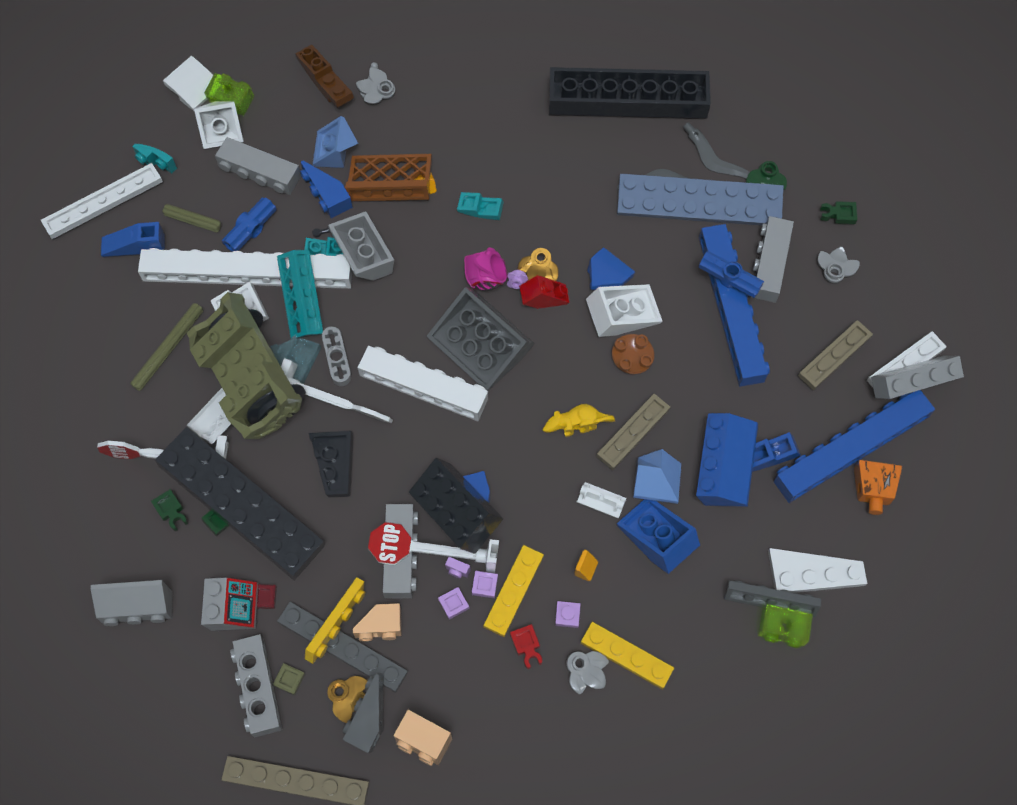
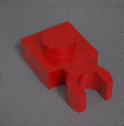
[510,624,542,669]

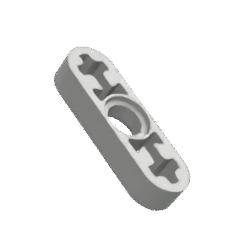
[322,327,351,386]

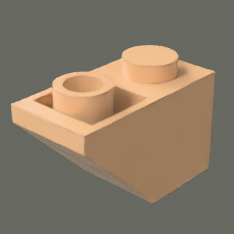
[353,603,402,641]

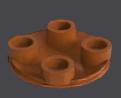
[612,334,654,374]

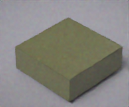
[273,663,305,696]

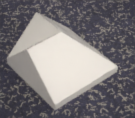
[194,101,244,149]

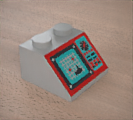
[201,578,258,631]

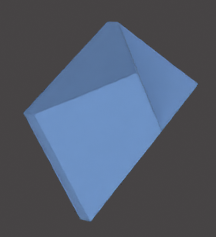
[313,116,358,168]
[633,449,681,504]

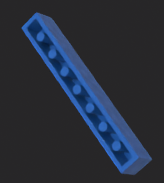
[699,224,770,387]
[774,390,935,503]

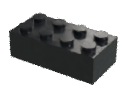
[409,458,503,554]

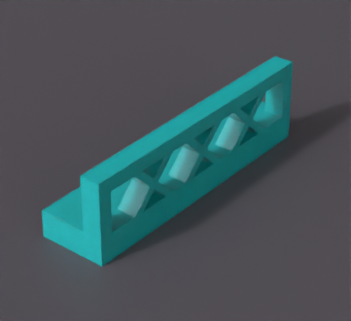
[277,250,323,339]

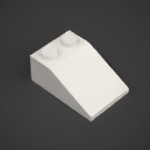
[586,284,663,337]

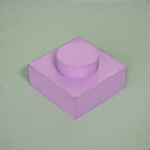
[445,557,471,579]
[472,571,498,598]
[438,587,469,620]
[555,601,580,628]

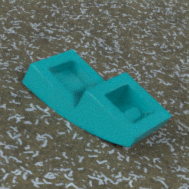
[457,192,504,220]

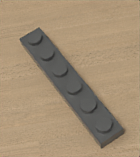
[277,602,408,693]

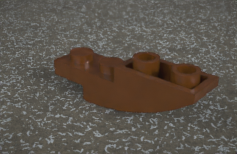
[295,44,354,108]

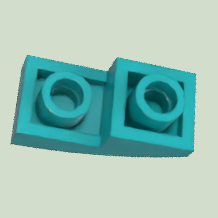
[132,144,177,174]
[304,237,343,256]

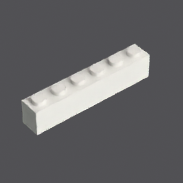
[358,346,488,421]

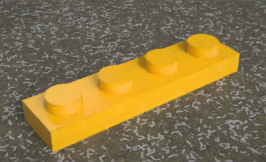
[483,545,544,637]
[305,577,365,664]
[581,622,674,690]

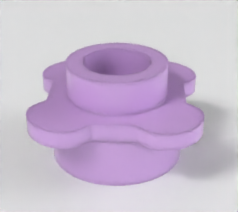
[507,270,528,289]

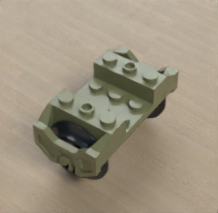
[187,292,306,439]

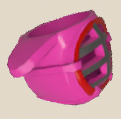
[464,247,508,291]

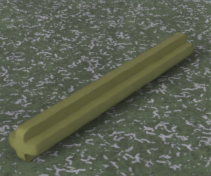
[130,303,203,391]

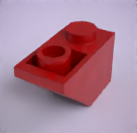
[520,275,570,309]

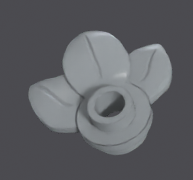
[356,67,395,104]
[817,247,860,283]
[566,651,609,694]

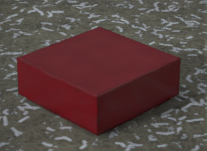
[257,584,277,609]

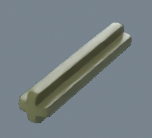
[163,204,222,232]

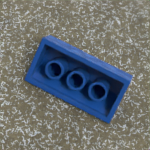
[696,413,758,507]

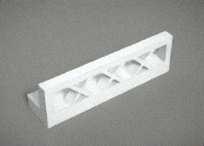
[187,388,231,444]

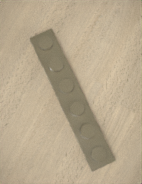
[221,756,369,805]

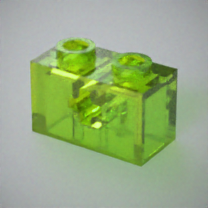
[204,73,254,116]
[758,604,813,648]

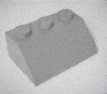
[328,211,394,280]
[91,580,173,626]

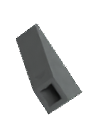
[343,674,383,753]

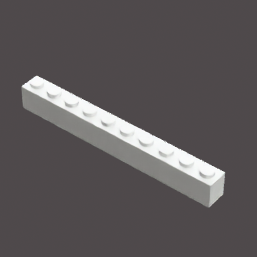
[138,248,353,289]

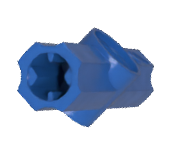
[222,197,277,252]
[699,251,764,298]

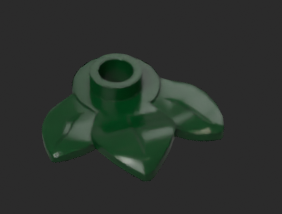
[746,161,787,190]

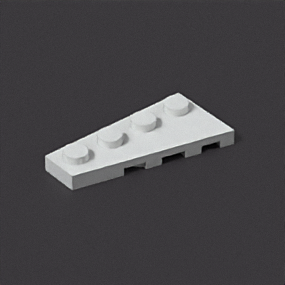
[768,548,868,593]

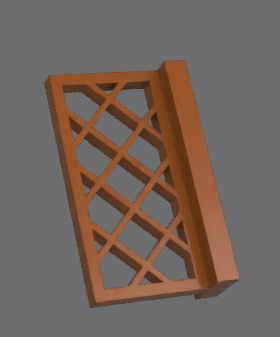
[345,154,432,201]

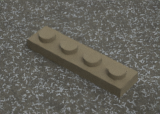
[798,320,873,390]
[596,394,671,470]

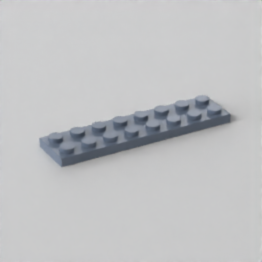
[617,174,783,226]

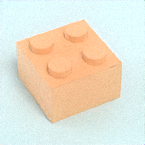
[394,710,452,766]

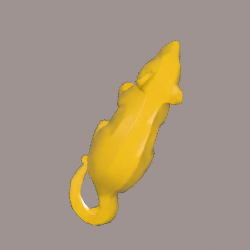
[542,404,615,437]

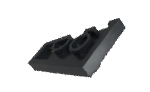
[309,431,353,497]

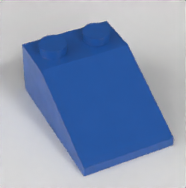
[617,499,700,574]

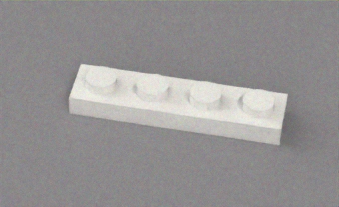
[867,331,947,387]

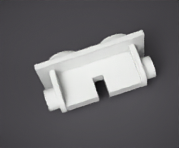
[577,482,626,518]

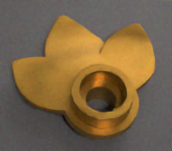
[517,248,558,281]
[327,676,367,723]

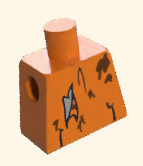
[854,460,902,515]

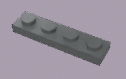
[724,580,821,618]

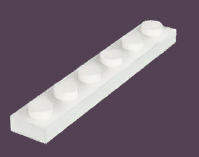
[41,163,163,239]

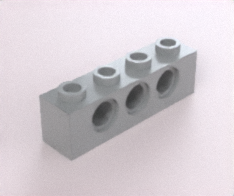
[230,634,283,738]

